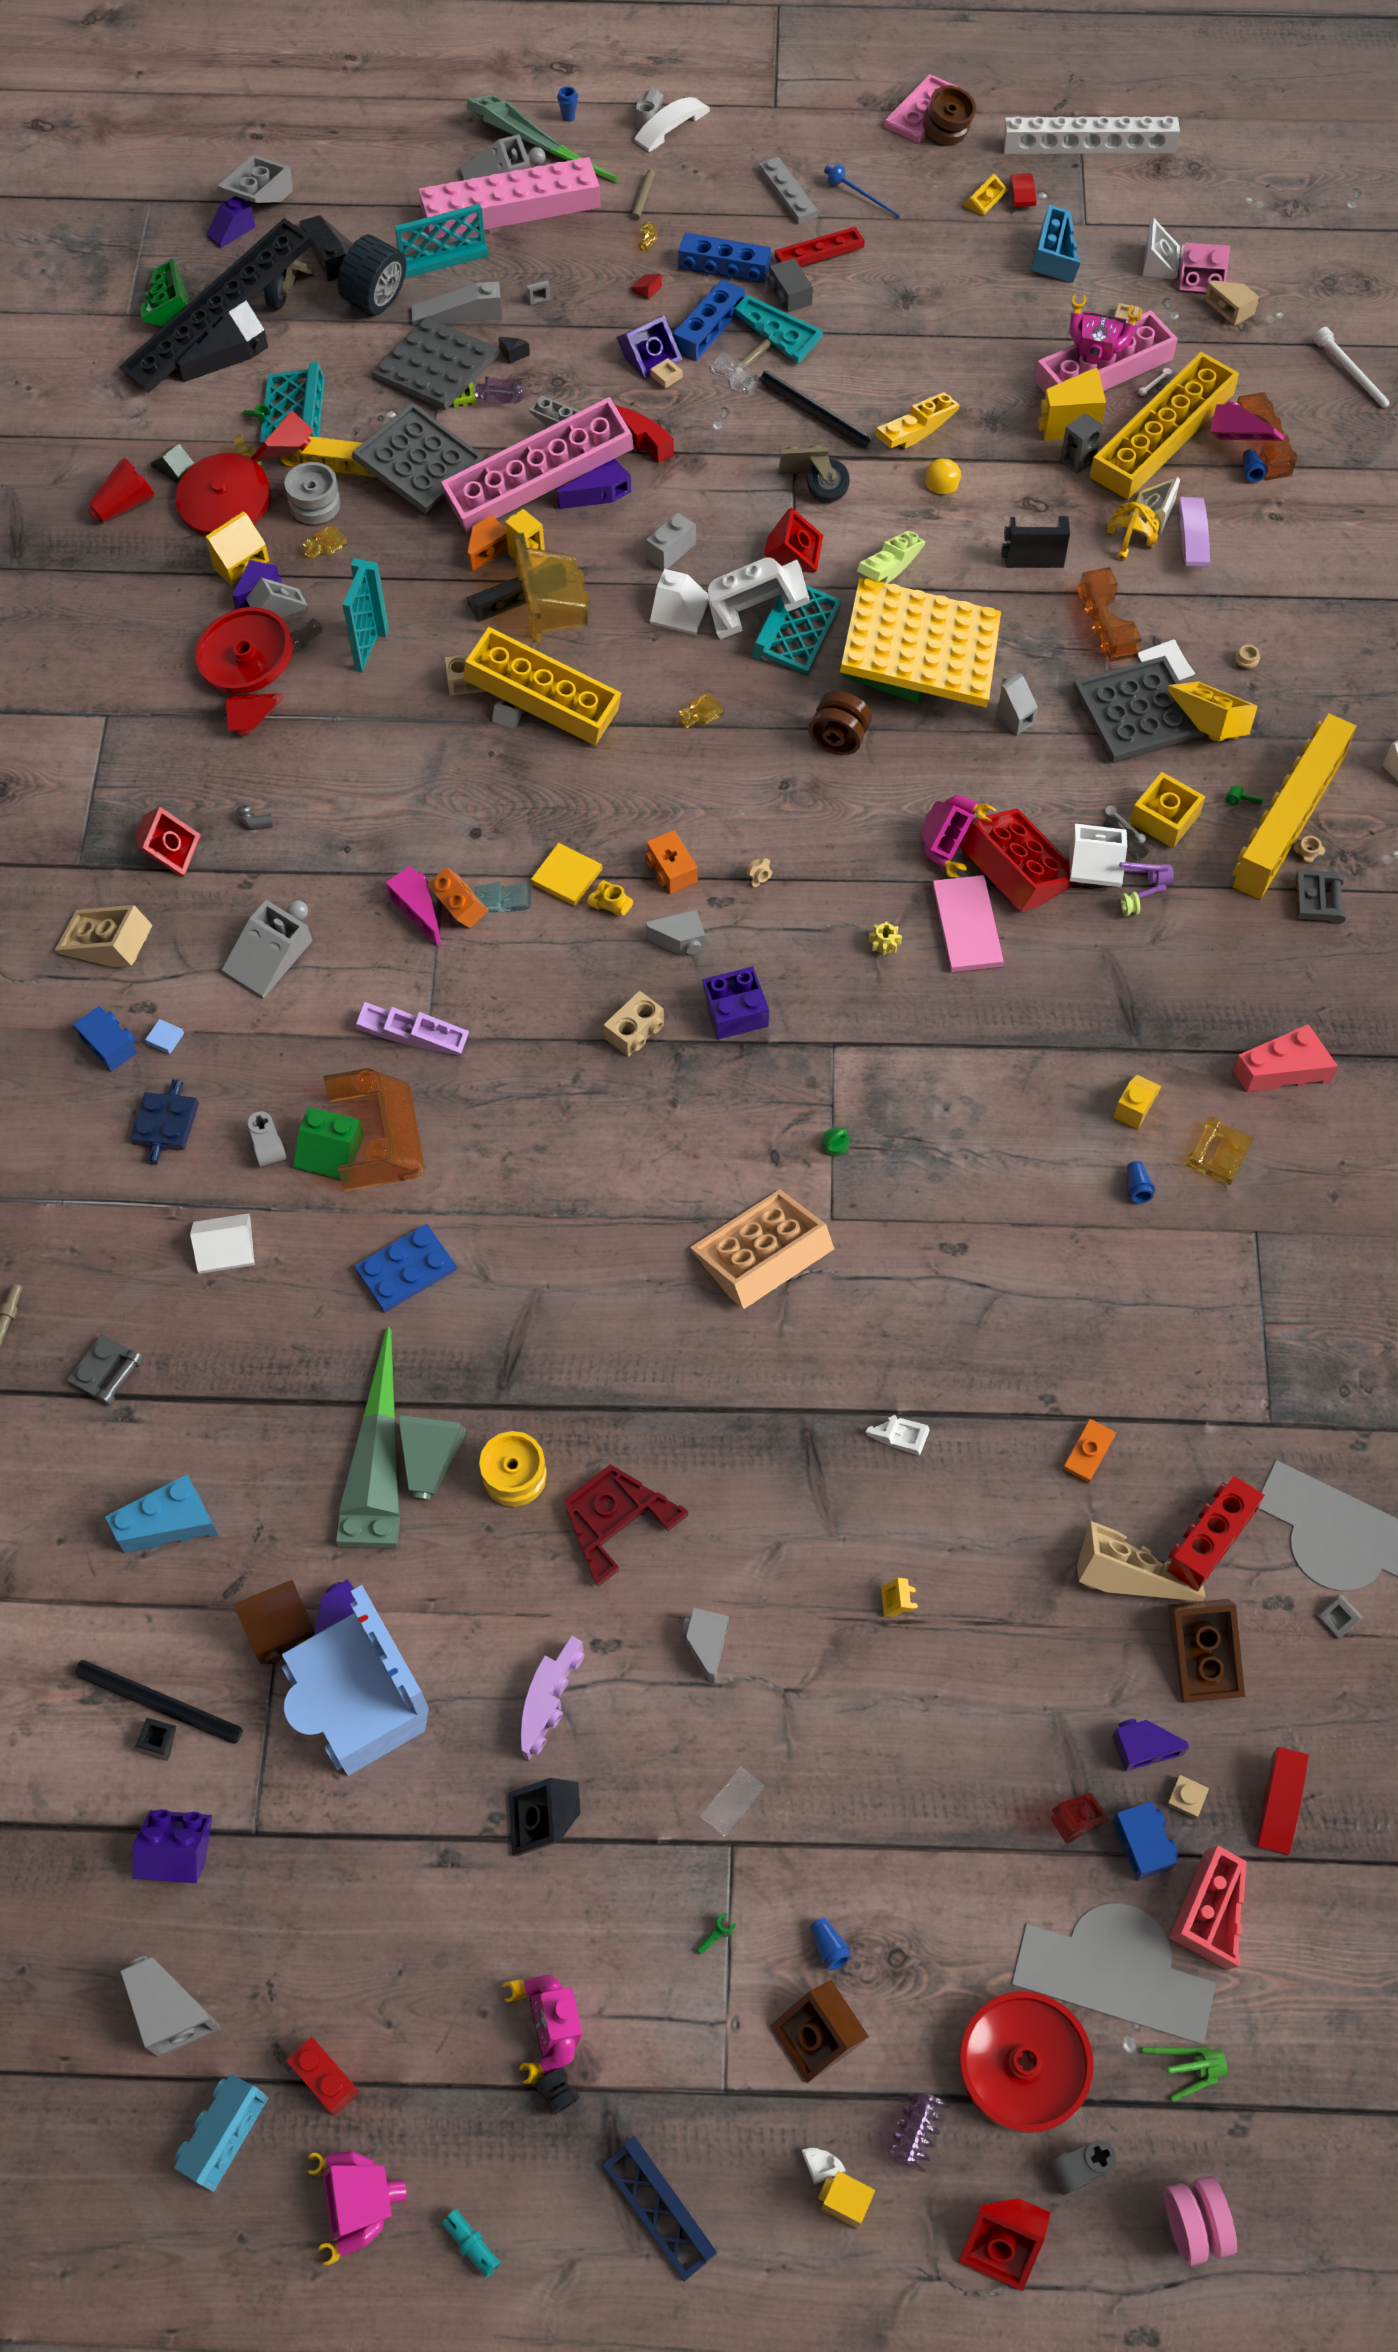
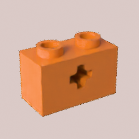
[645,830,698,894]
[427,867,489,929]

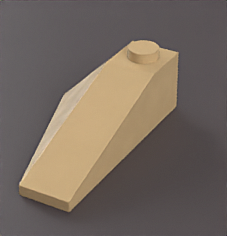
[1077,1521,1205,1602]

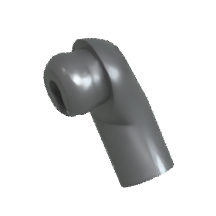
[237,804,273,829]

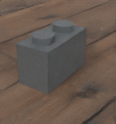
[767,258,813,312]

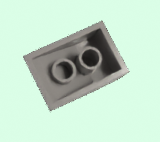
[217,155,293,203]

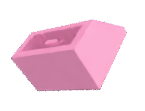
[1179,242,1230,292]

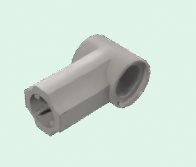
[636,88,663,130]

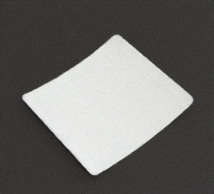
[1138,640,1195,680]

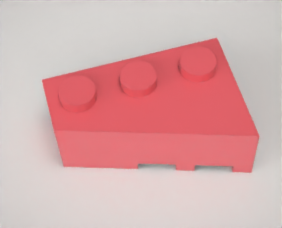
[1233,1024,1338,1092]
[1169,1845,1246,1970]

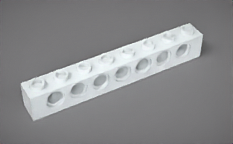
[1003,116,1180,154]

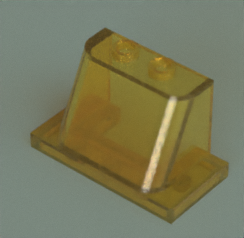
[514,532,589,643]

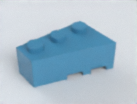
[1031,204,1081,283]
[105,1474,218,1553]

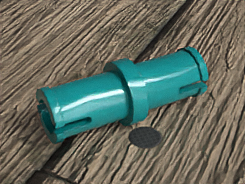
[441,2209,502,2279]

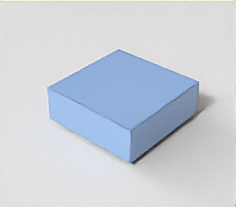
[145,1019,184,1054]

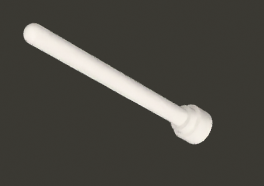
[1313,327,1389,408]

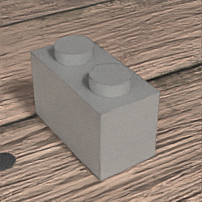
[646,513,696,571]

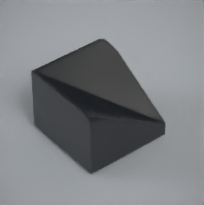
[498,337,530,363]
[135,1718,177,1761]

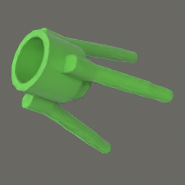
[1141,2046,1228,2102]

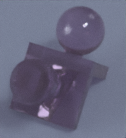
[475,377,525,404]

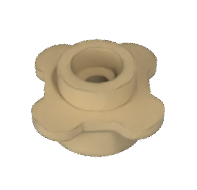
[1293,836,1325,863]
[747,858,773,887]

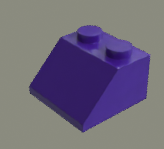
[616,316,682,378]

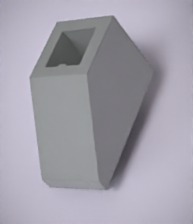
[996,673,1038,736]

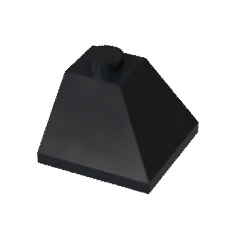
[509,1778,581,1856]

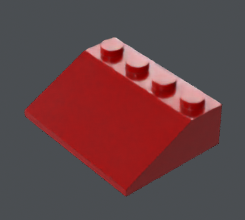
[959,808,1078,912]

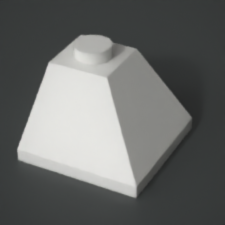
[650,569,709,635]

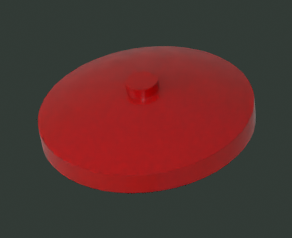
[175,453,271,536]
[195,607,293,694]
[959,1991,1094,2133]

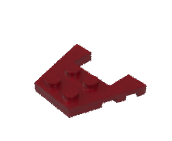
[564,1464,688,1587]

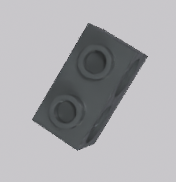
[1060,413,1103,474]

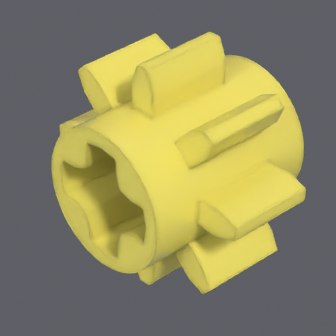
[868,922,902,956]

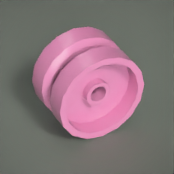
[1164,2175,1237,2267]

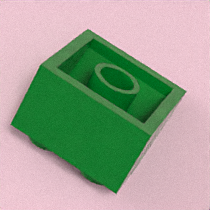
[293,1107,364,1182]

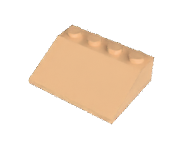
[690,1189,834,1309]

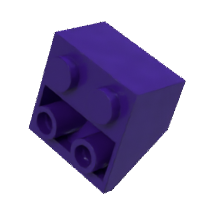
[702,966,769,1040]
[133,1809,212,1884]

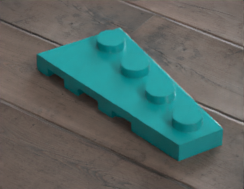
[735,295,823,364]

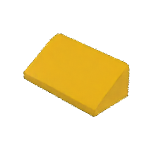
[963,174,1008,216]

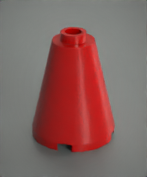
[87,458,154,522]

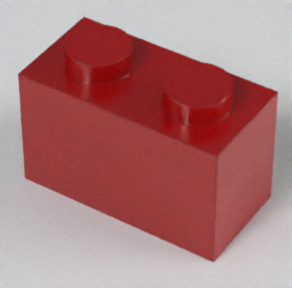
[286,2036,360,2116]

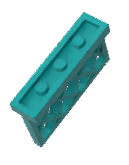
[394,203,489,279]
[260,361,325,445]
[342,558,389,672]
[751,585,842,676]

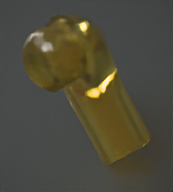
[639,221,658,252]

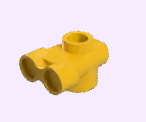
[587,880,633,916]

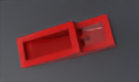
[615,405,674,463]
[1257,1747,1309,1856]

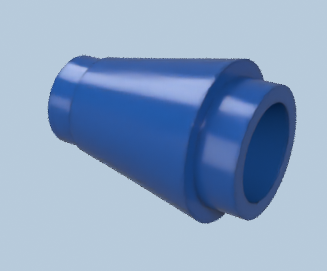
[557,86,578,122]
[1243,449,1267,483]
[1127,1161,1155,1203]
[810,1918,851,1970]

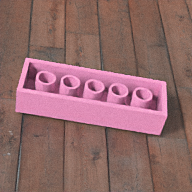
[1035,310,1178,394]

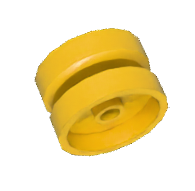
[479,1431,547,1507]

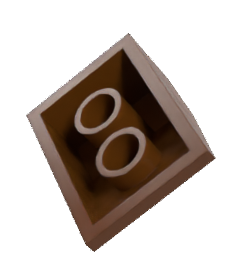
[233,1580,315,1665]
[1168,1599,1245,1703]

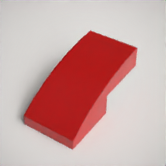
[1010,174,1037,206]

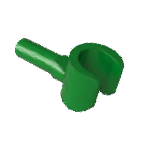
[243,404,271,423]
[1225,785,1263,805]
[696,1913,736,1955]

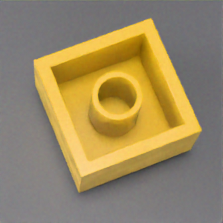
[1130,772,1206,848]

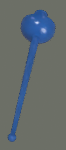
[824,163,900,218]

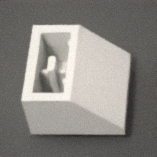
[1069,824,1127,887]

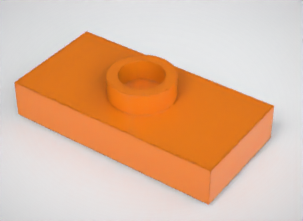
[1063,1419,1116,1483]

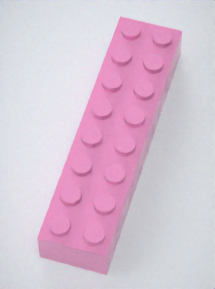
[419,157,601,239]
[441,397,634,534]

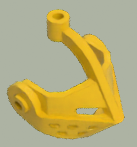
[1107,502,1159,561]

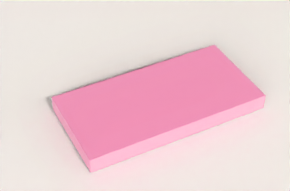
[883,74,964,144]
[933,875,1004,972]

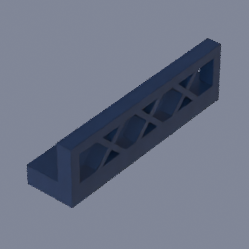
[603,2136,717,2282]

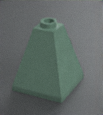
[399,1415,466,1500]

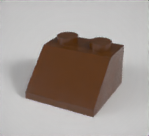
[770,1980,869,2083]

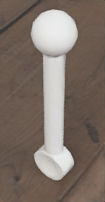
[1138,368,1172,397]
[1106,805,1146,844]

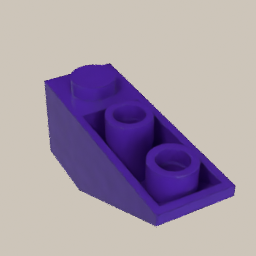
[556,459,631,509]

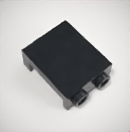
[1001,516,1070,568]

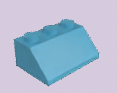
[174,2073,269,2192]

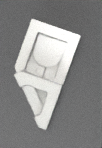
[866,1415,930,1456]

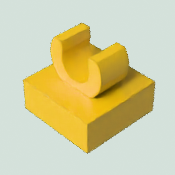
[881,1578,918,1617]

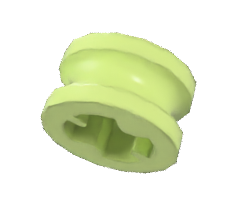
[1120,892,1140,917]

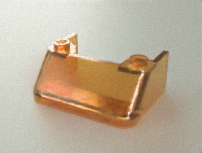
[323,1068,425,1192]

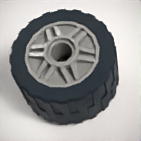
[337,234,407,316]

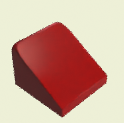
[631,274,662,299]

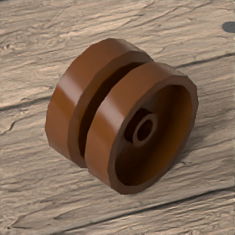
[922,85,976,145]
[808,691,872,755]

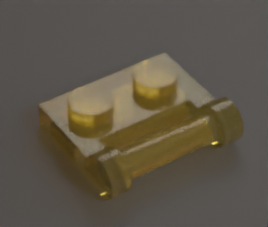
[1186,1117,1254,1185]

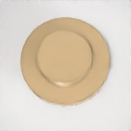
[1235,645,1260,668]

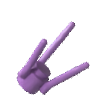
[1119,862,1174,899]

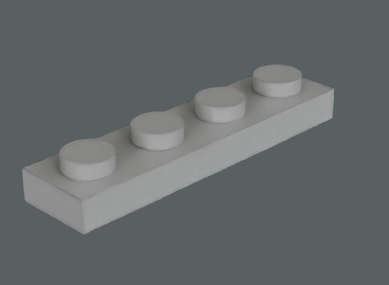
[759,157,818,224]

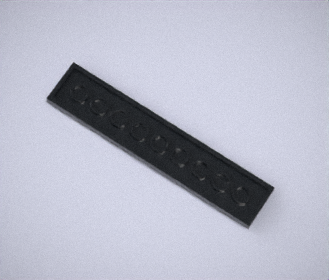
[119,218,314,393]

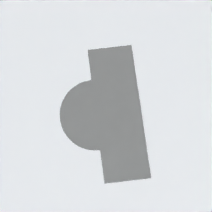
[1259,1460,1398,1591]
[1012,1903,1216,2045]

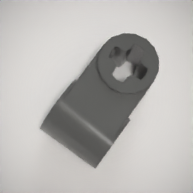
[1048,2140,1116,2196]

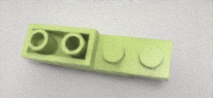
[857,531,926,583]

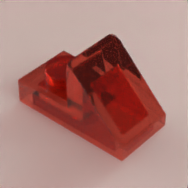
[1051,1792,1109,1844]

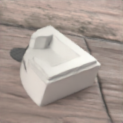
[801,2148,846,2185]

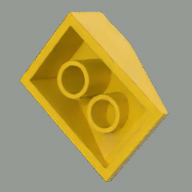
[1167,681,1257,741]

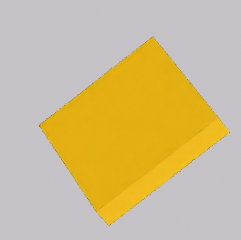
[531,843,602,906]

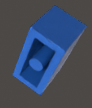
[73,1005,137,1072]
[1112,1801,1179,1881]

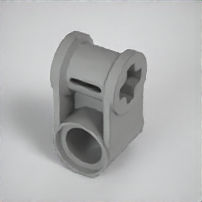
[248,1111,287,1168]

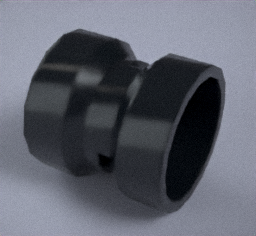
[535,2067,580,2116]

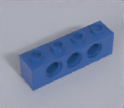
[678,232,771,283]
[672,279,745,361]

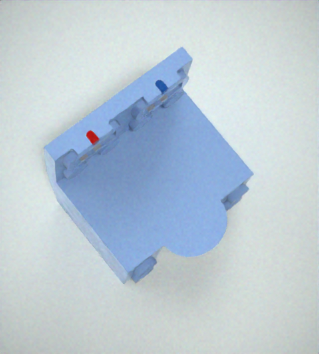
[282,1585,429,1776]

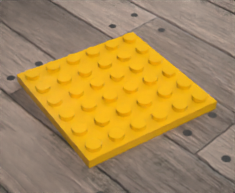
[840,577,1001,707]

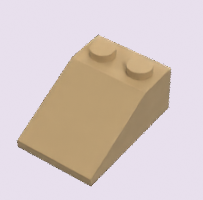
[55,905,153,967]

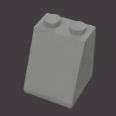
[121,1956,221,2057]

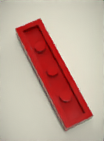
[774,226,865,267]

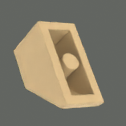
[1205,280,1259,326]

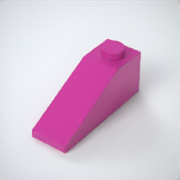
[1210,402,1285,441]
[386,866,441,946]

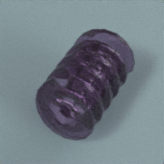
[888,2092,950,2173]

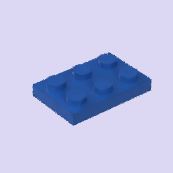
[355,1224,457,1313]

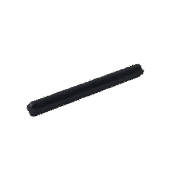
[760,371,871,448]
[74,1660,243,1744]

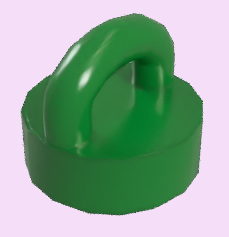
[822,1128,850,1156]

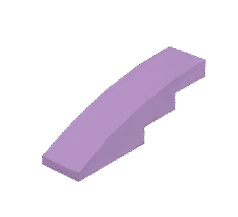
[1179,497,1210,567]
[355,1002,469,1056]

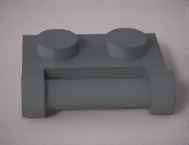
[1296,870,1346,924]
[67,1334,144,1406]

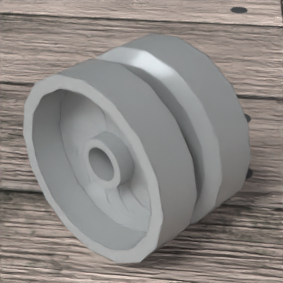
[284,462,341,525]

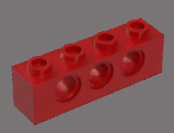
[1167,1475,1265,1592]

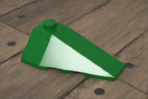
[140,258,190,326]

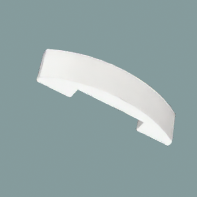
[634,97,710,152]

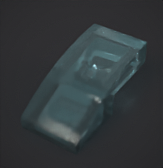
[475,882,531,913]

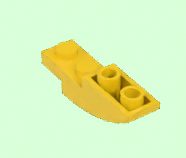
[875,392,960,449]

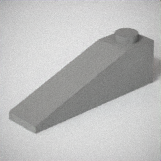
[411,281,502,325]

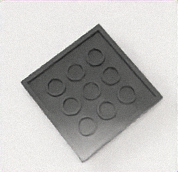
[372,317,499,411]
[352,402,485,514]
[1073,656,1205,762]

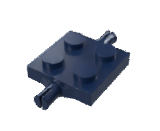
[130,1079,199,1165]

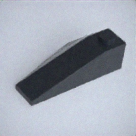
[299,215,353,282]
[177,298,268,382]

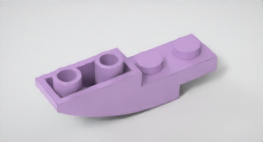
[521,1636,585,1761]

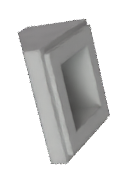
[525,281,551,306]
[492,699,525,729]
[1317,1595,1364,1639]

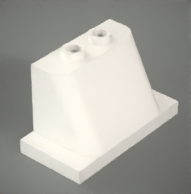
[708,558,810,640]

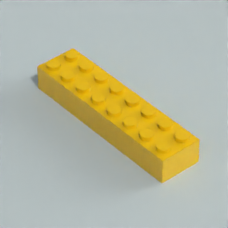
[1090,352,1239,500]
[1232,713,1357,900]

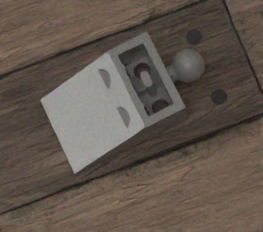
[460,134,545,180]
[222,900,313,998]

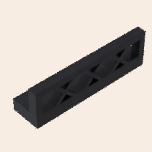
[466,563,566,622]

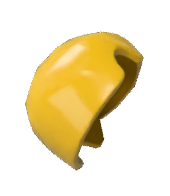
[925,459,961,494]

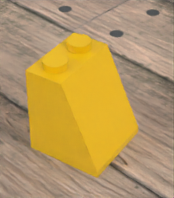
[1038,368,1106,441]

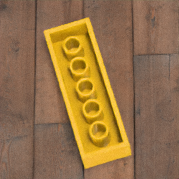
[463,627,622,746]

